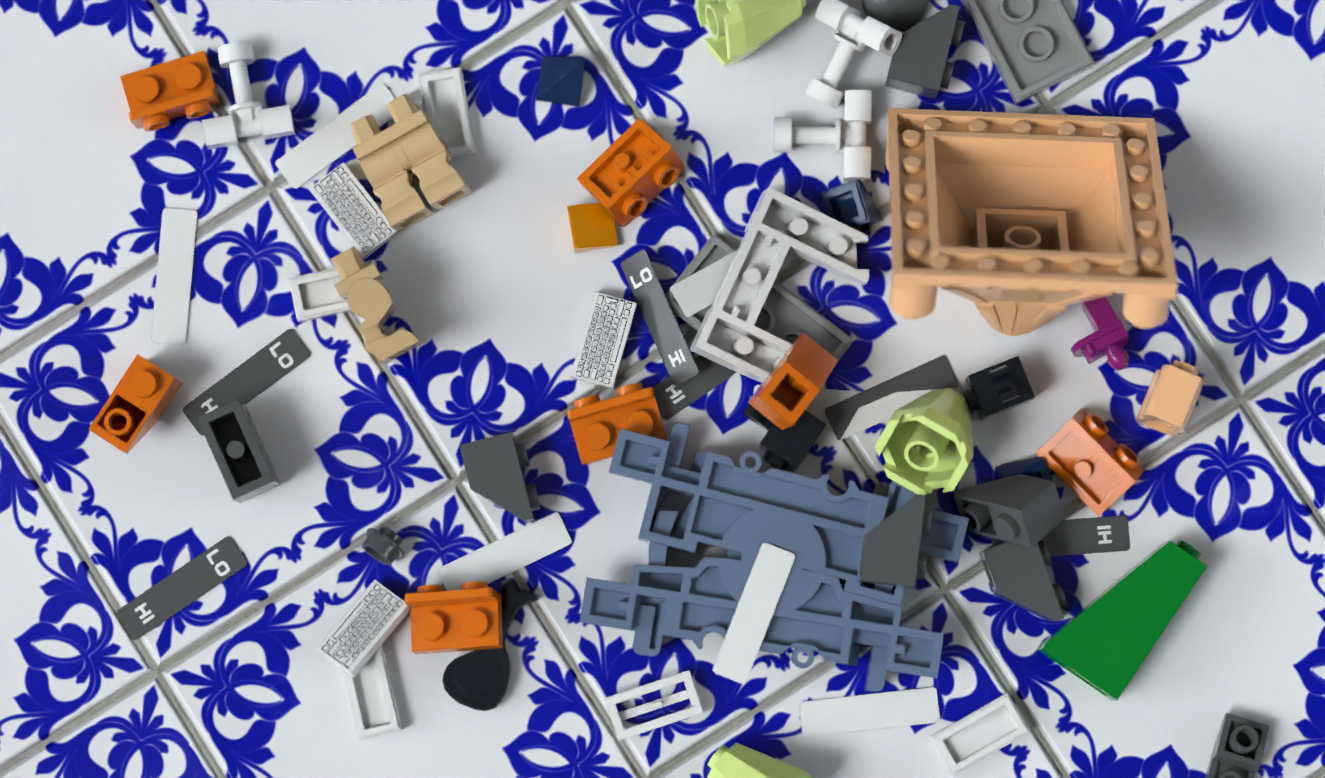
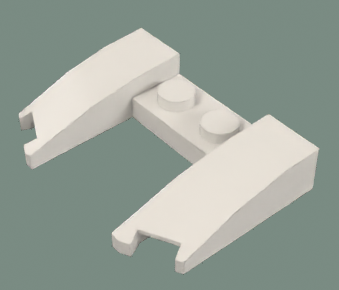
[689,187,869,383]

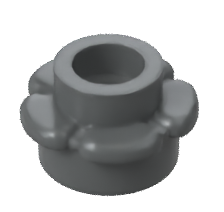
[362,526,404,566]

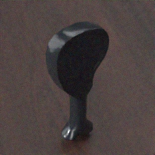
[442,578,536,711]

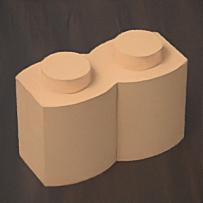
[1136,360,1205,436]

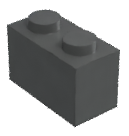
[197,399,281,503]

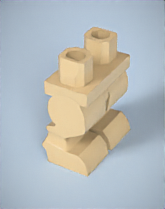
[350,94,473,232]
[331,246,422,365]

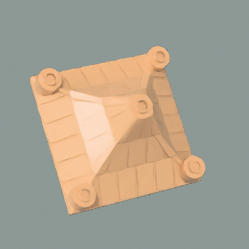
[885,108,1178,336]

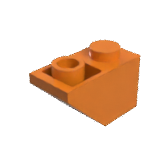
[748,332,838,430]
[88,354,183,454]

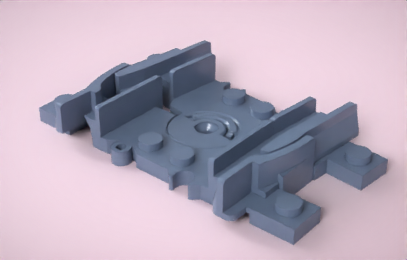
[580,423,969,692]

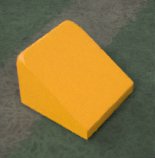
[567,203,618,253]

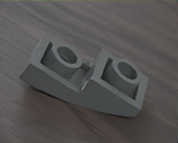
[1205,713,1270,778]

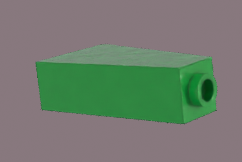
[1037,540,1207,701]

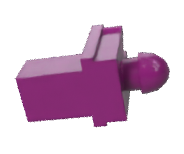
[1071,297,1129,370]

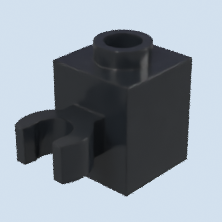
[962,356,1035,421]
[743,404,827,472]

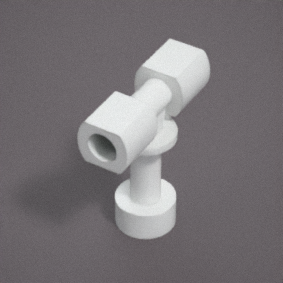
[805,0,902,109]
[202,42,295,150]
[773,90,872,182]

